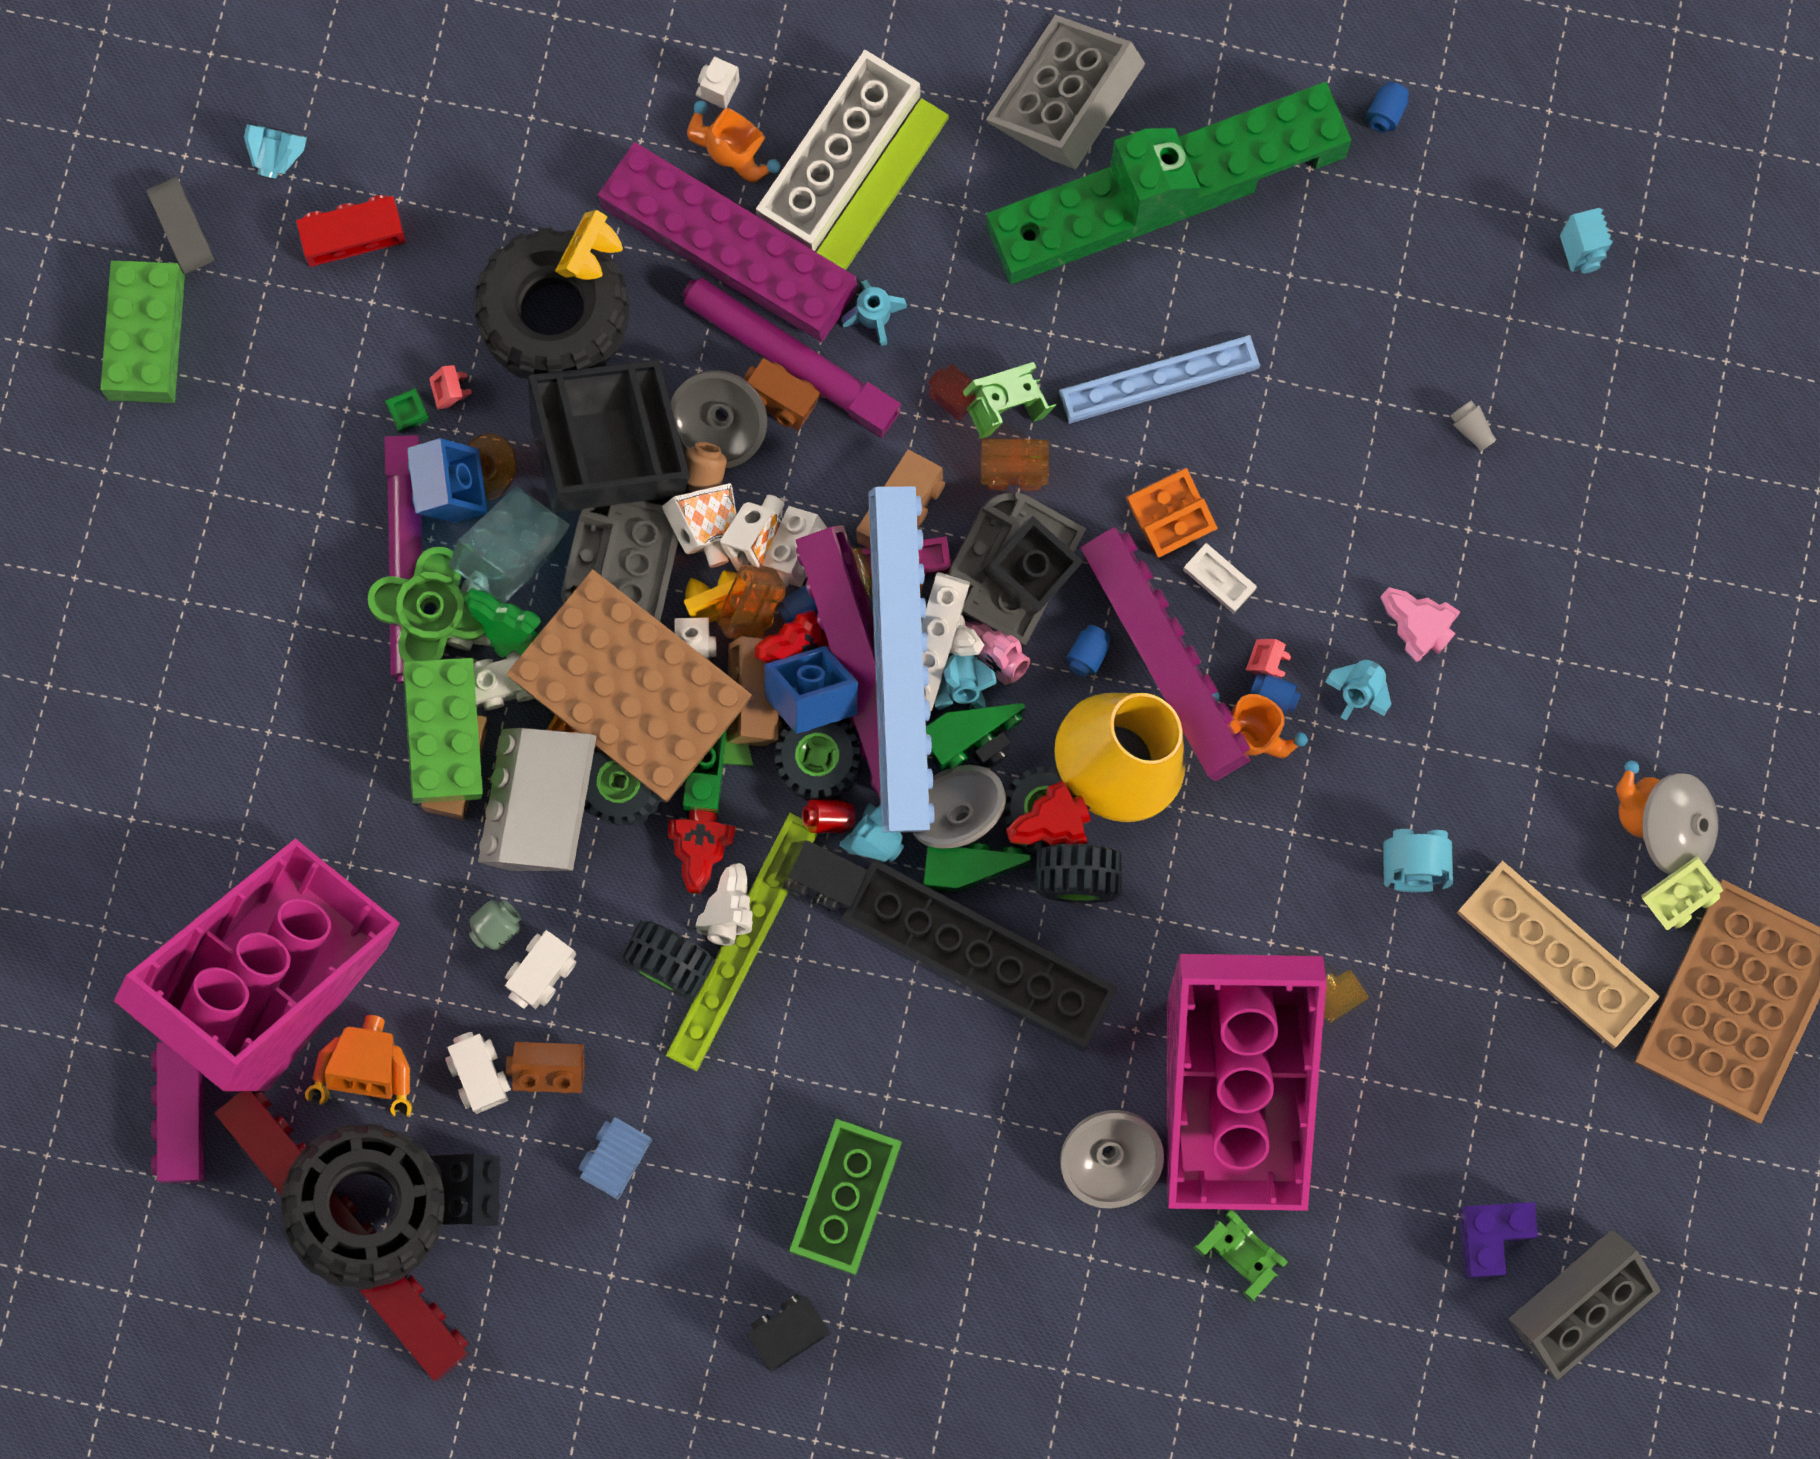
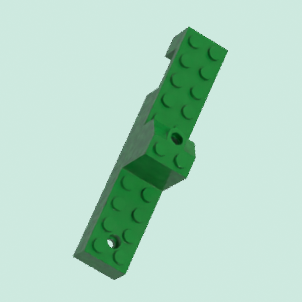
[986,82,1352,285]

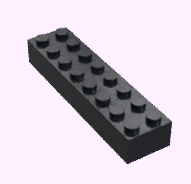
[841,859,1118,1053]

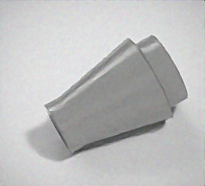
[1450,400,1496,452]

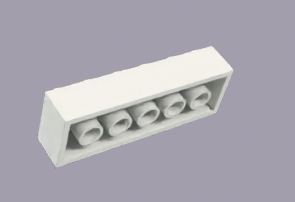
[756,50,920,252]

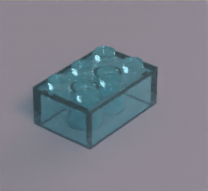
[449,486,570,603]

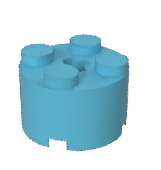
[1383,829,1453,892]

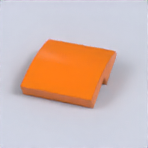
[1125,468,1218,558]

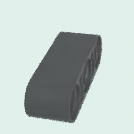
[146,176,215,274]

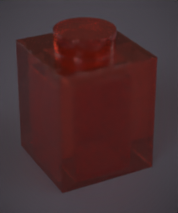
[929,363,977,422]

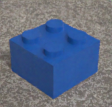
[407,438,487,523]
[765,646,858,734]

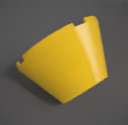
[1055,693,1186,822]

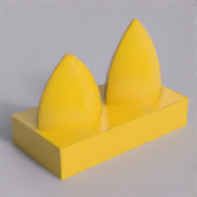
[555,210,623,280]
[684,570,757,623]

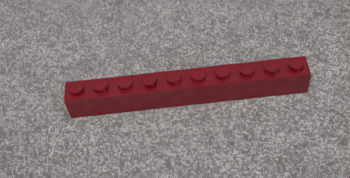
[214,1091,470,1382]

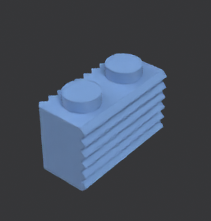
[579,1117,652,1200]

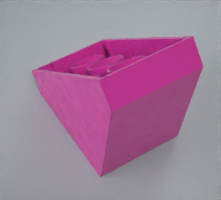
[114,839,400,1091]
[1166,954,1327,1211]

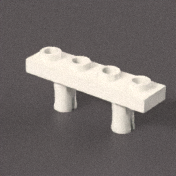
[922,572,970,711]

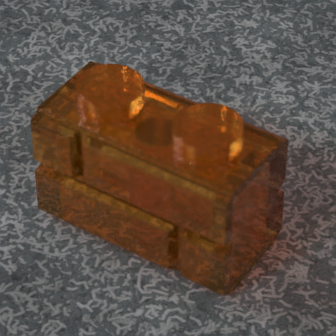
[981,439,1049,491]
[716,564,786,639]

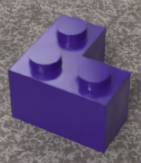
[1459,1202,1538,1279]

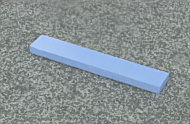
[1059,335,1260,424]

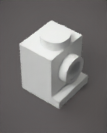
[696,57,740,109]

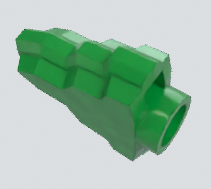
[463,588,541,658]

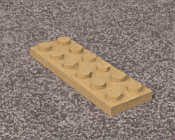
[1457,860,1660,1049]

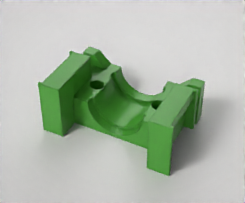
[963,362,1056,439]
[1193,1209,1288,1303]

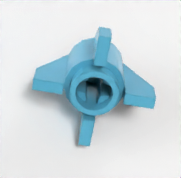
[244,124,307,179]
[841,280,906,346]
[935,654,996,710]
[1325,660,1391,720]
[840,803,904,863]

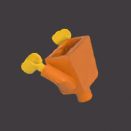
[305,1015,412,1117]

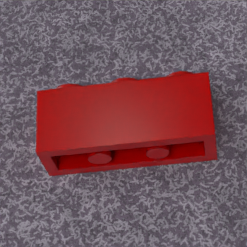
[296,195,406,267]

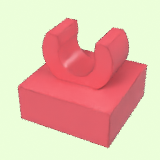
[429,365,472,410]
[1246,639,1291,677]

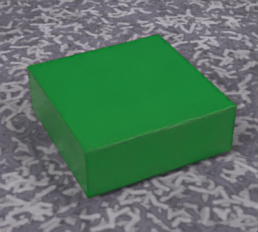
[385,388,430,433]

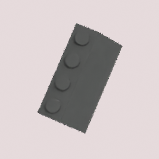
[1508,1229,1661,1381]

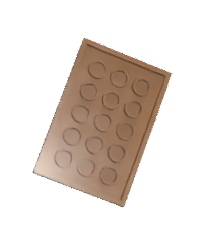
[506,569,753,803]
[1633,879,1820,1125]

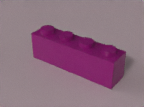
[151,1042,205,1184]

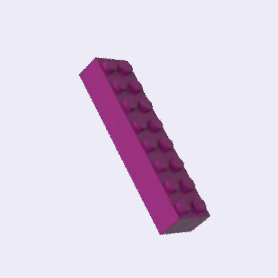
[597,142,858,343]

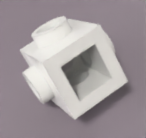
[675,618,716,661]

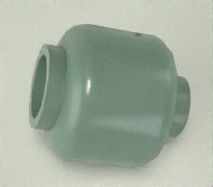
[469,900,521,950]

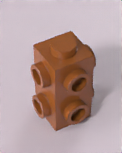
[743,358,820,432]
[506,1042,585,1093]

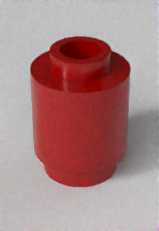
[802,799,855,834]

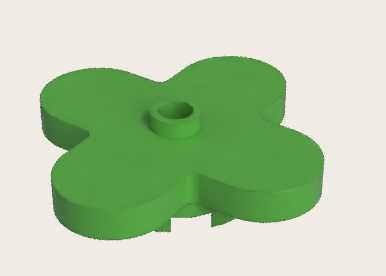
[368,547,485,662]

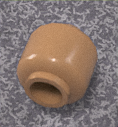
[684,442,727,492]

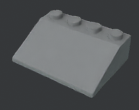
[986,15,1145,170]
[478,728,597,871]

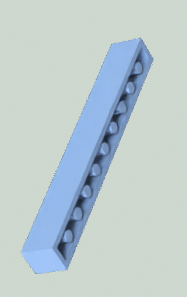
[868,486,935,833]

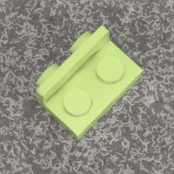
[1641,855,1723,930]

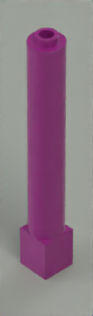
[682,277,901,439]
[385,435,422,685]

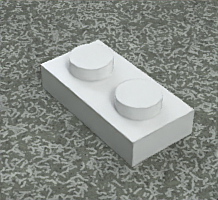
[1183,543,1257,614]

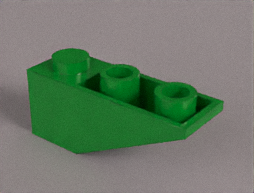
[926,703,1025,771]
[683,729,727,816]
[924,843,1030,893]

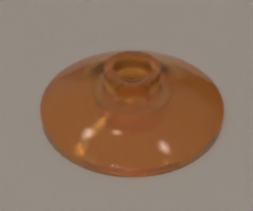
[467,433,517,500]

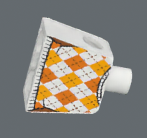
[662,483,736,568]
[720,495,785,582]

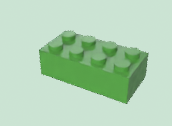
[100,261,185,403]
[403,658,483,804]
[789,1119,902,1276]

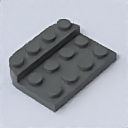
[946,492,1086,647]
[561,501,678,622]

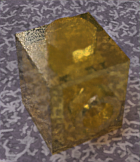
[1323,969,1369,1023]

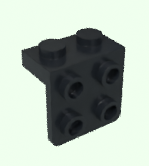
[430,1154,501,1226]

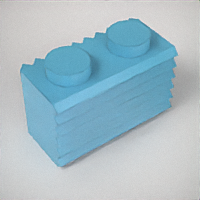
[1560,208,1613,274]

